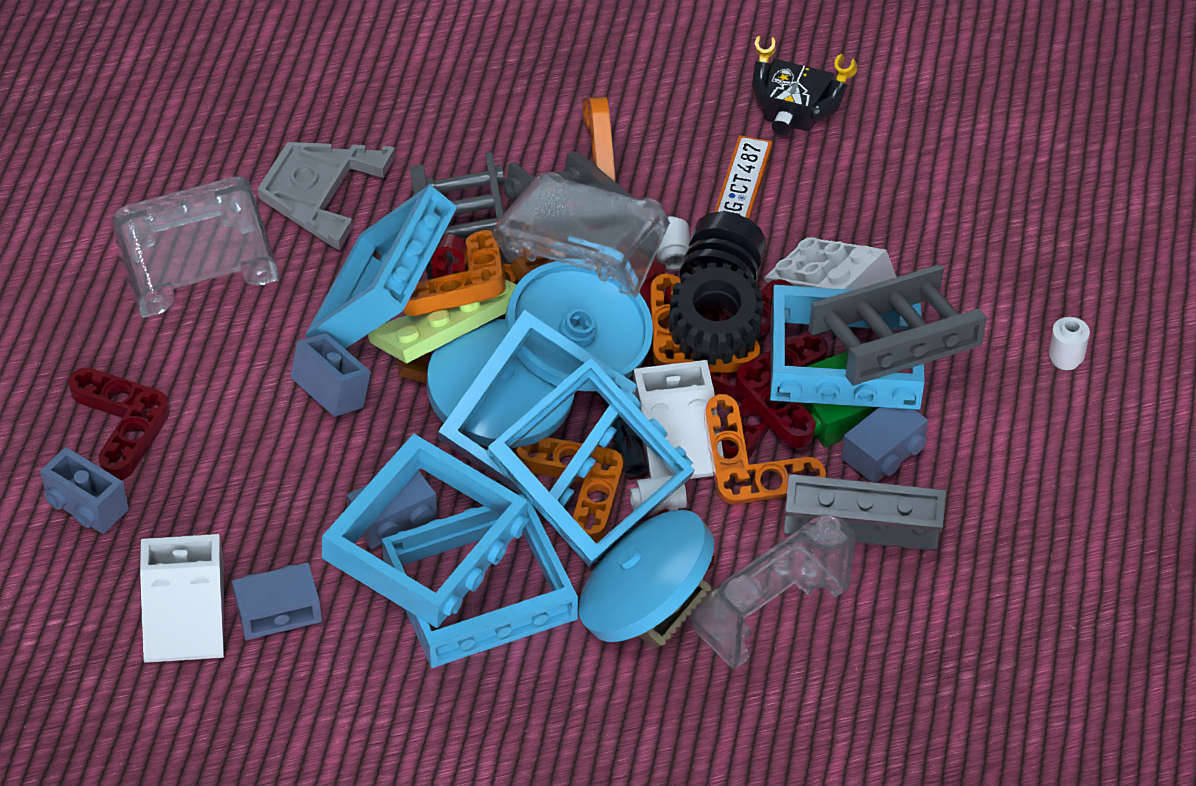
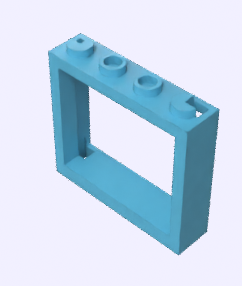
[305,185,457,349]
[770,285,924,410]
[438,310,637,508]
[487,358,695,568]
[322,434,529,628]
[382,494,578,668]

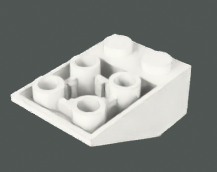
[764,237,896,290]
[633,360,724,479]
[140,534,224,663]

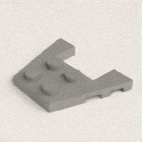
[257,142,396,250]

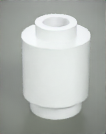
[654,216,690,271]
[1049,317,1090,370]
[630,475,687,517]

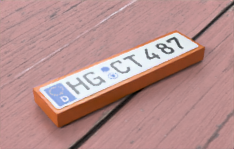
[714,135,772,219]

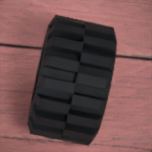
[669,263,763,365]

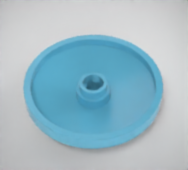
[505,260,653,391]
[426,319,575,448]
[579,510,714,642]

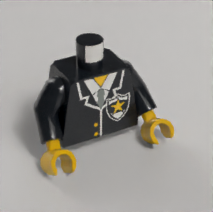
[752,35,857,136]

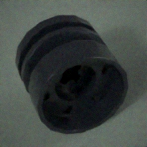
[679,211,766,281]

